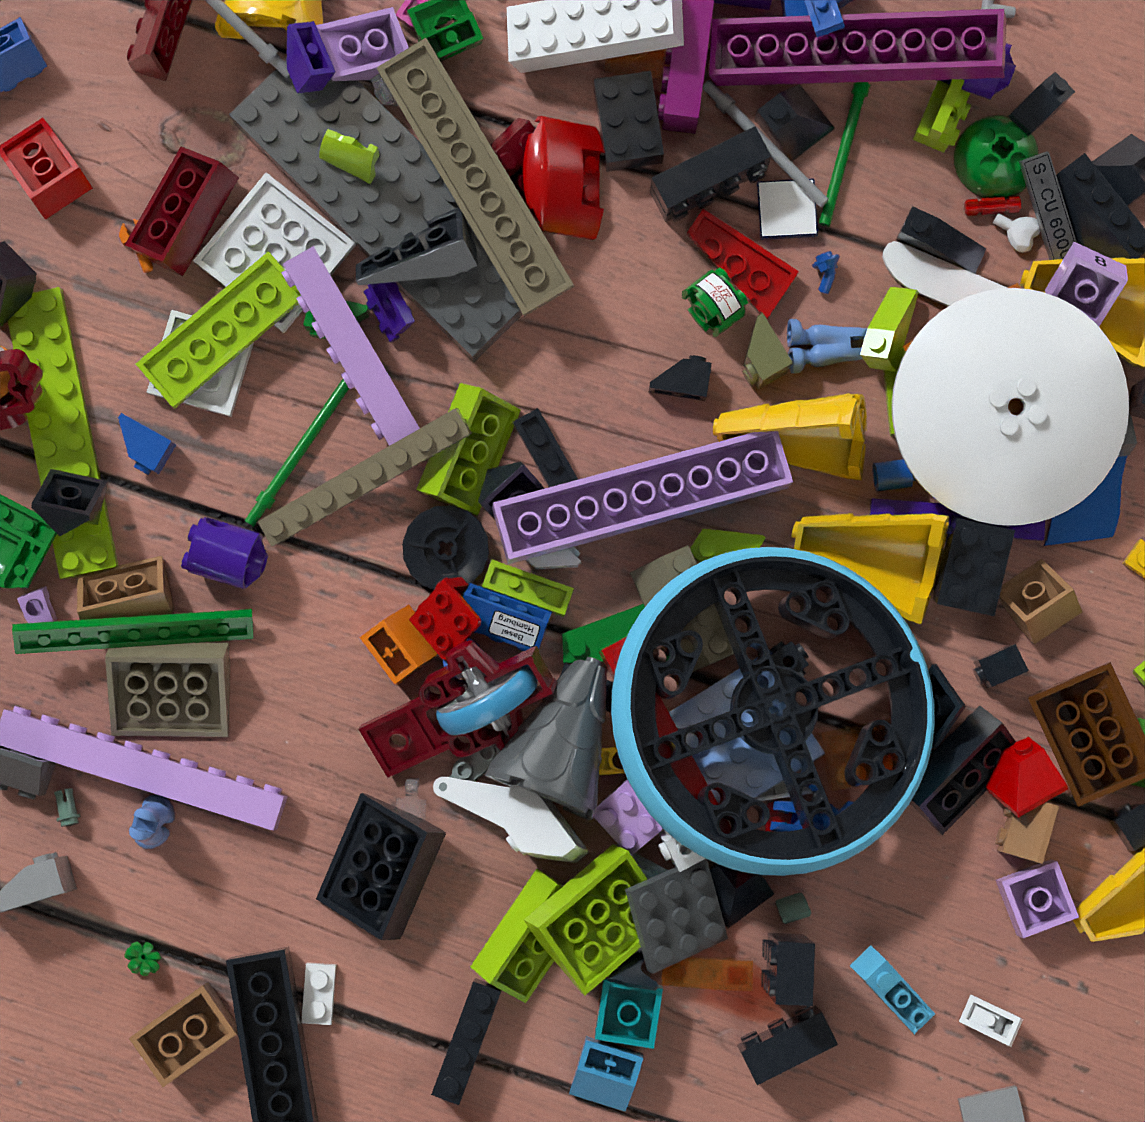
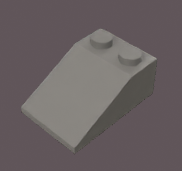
[0,852,77,913]

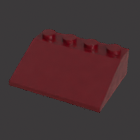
[127,0,193,81]

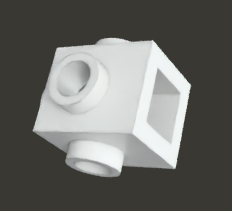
[658,830,706,872]

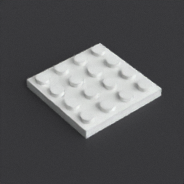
[193,173,356,333]

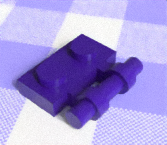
[364,282,415,342]

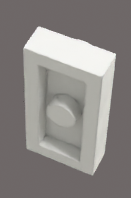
[301,962,337,1025]

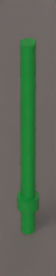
[819,82,871,227]
[244,379,349,527]

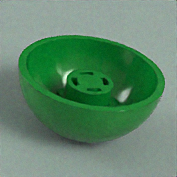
[953,115,1039,199]

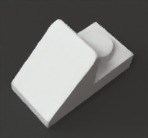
[959,995,1023,1047]

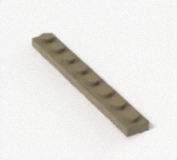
[258,408,472,547]

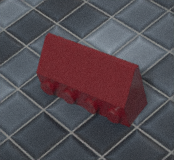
[125,146,239,277]

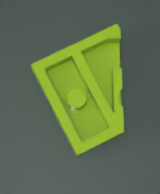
[690,529,766,562]

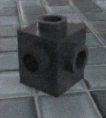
[769,641,809,676]

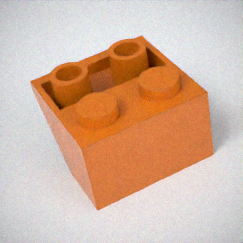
[359,604,438,686]

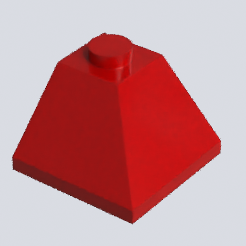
[986,736,1068,818]

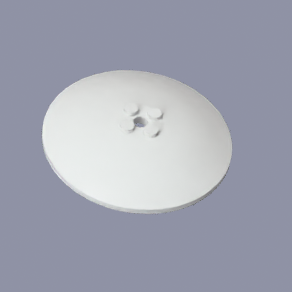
[892,288,1129,526]

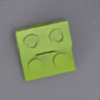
[913,79,971,153]

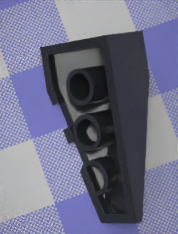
[356,208,478,285]

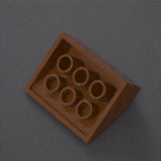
[1028,662,1145,807]

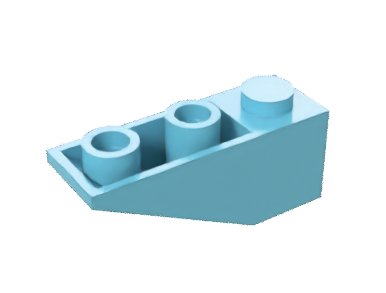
[850,945,935,1034]

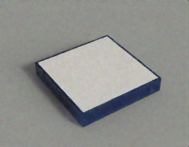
[756,178,818,240]

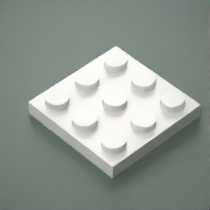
[147,310,254,417]

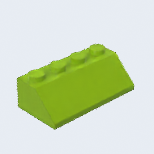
[416,383,521,516]
[470,869,564,1003]

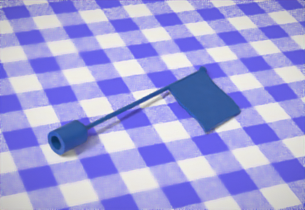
[872,456,1127,546]

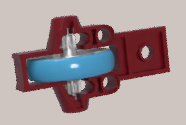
[358,640,558,778]

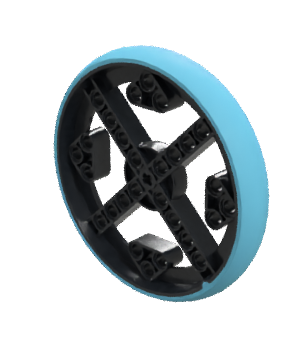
[611,547,935,876]

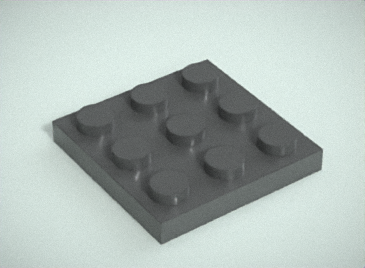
[625,859,728,974]

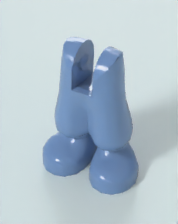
[787,319,867,374]
[129,794,175,849]

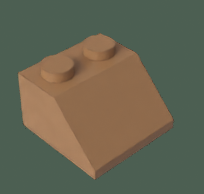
[999,559,1082,644]
[995,802,1059,864]

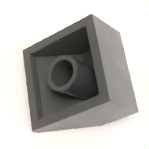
[0,746,56,799]

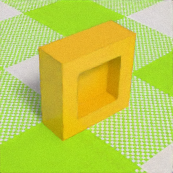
[1122,539,1145,579]

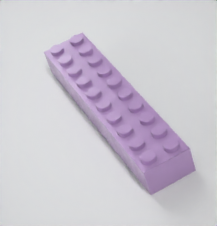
[492,431,793,564]

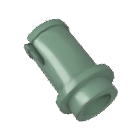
[54,788,81,827]

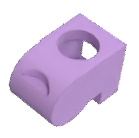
[17,586,57,623]

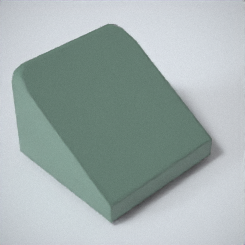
[775,893,812,924]

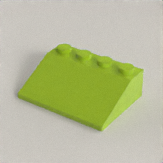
[524,844,647,996]

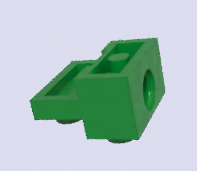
[407,0,484,62]

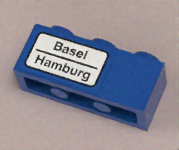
[463,583,552,651]

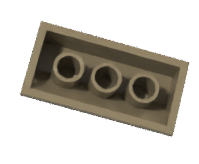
[630,545,734,672]

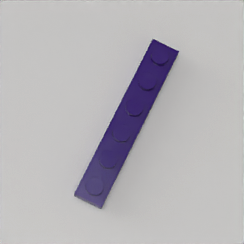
[870,498,1045,541]

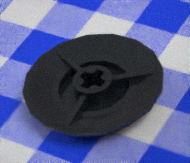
[402,505,489,590]

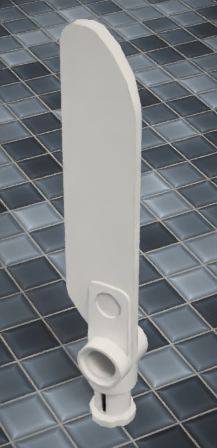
[882,241,1007,307]

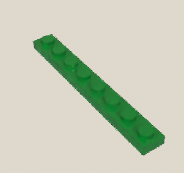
[12,609,254,654]

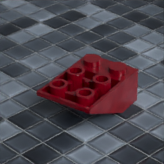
[490,118,539,221]

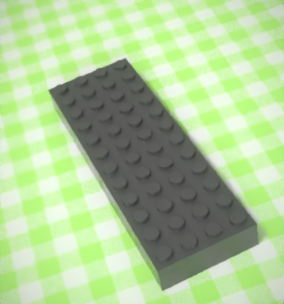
[229,59,523,362]

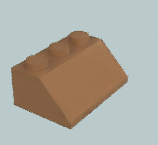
[77,556,173,620]

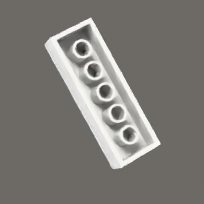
[507,0,684,73]

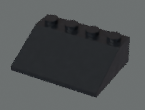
[316,793,446,940]

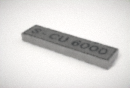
[1019,151,1077,260]

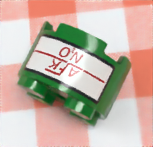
[682,267,748,337]

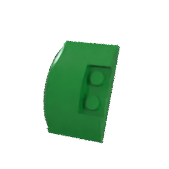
[0,494,57,589]

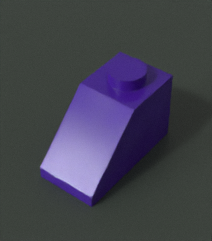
[287,21,336,94]

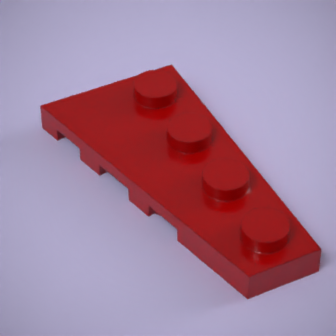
[687,209,799,319]

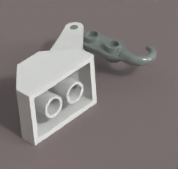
[433,745,589,863]

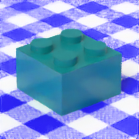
[595,979,663,1049]

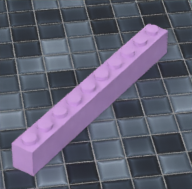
[0,706,288,831]

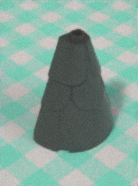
[485,657,607,820]

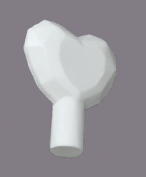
[993,213,1041,253]

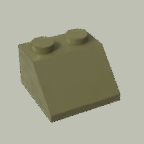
[742,313,793,390]

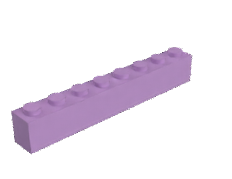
[281,246,420,446]

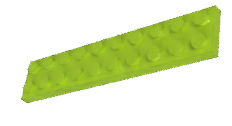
[8,287,119,580]

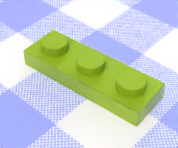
[482,560,574,617]

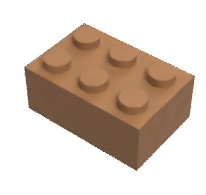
[129,982,238,1087]

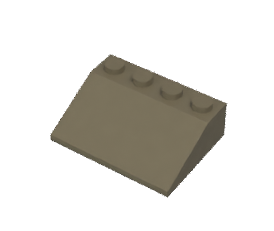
[105,643,230,737]

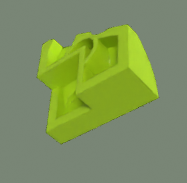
[319,129,379,184]

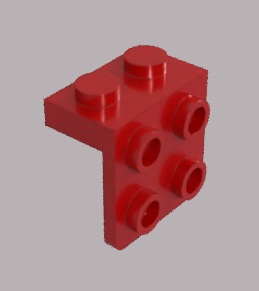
[409,577,481,660]

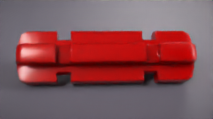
[964,196,1022,216]

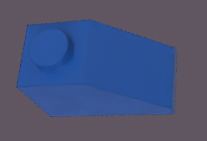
[118,413,176,475]

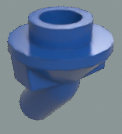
[812,251,840,294]

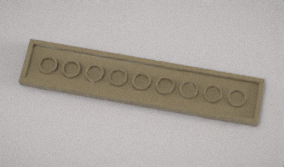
[377,38,575,317]

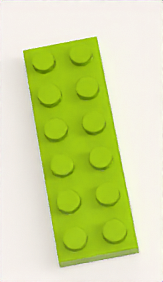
[136,251,301,409]

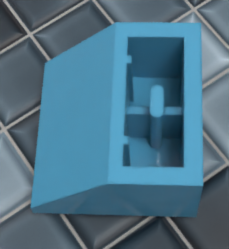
[569,1036,643,1112]

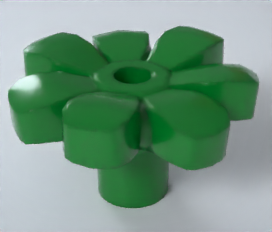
[124,942,161,976]

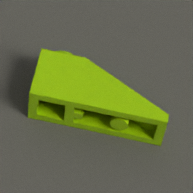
[860,287,919,372]

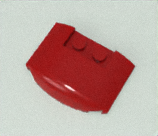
[523,116,604,240]

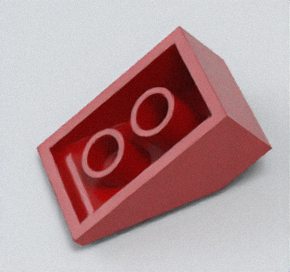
[0,117,93,220]

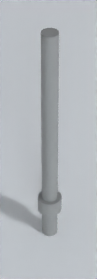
[205,0,289,78]
[702,80,829,207]

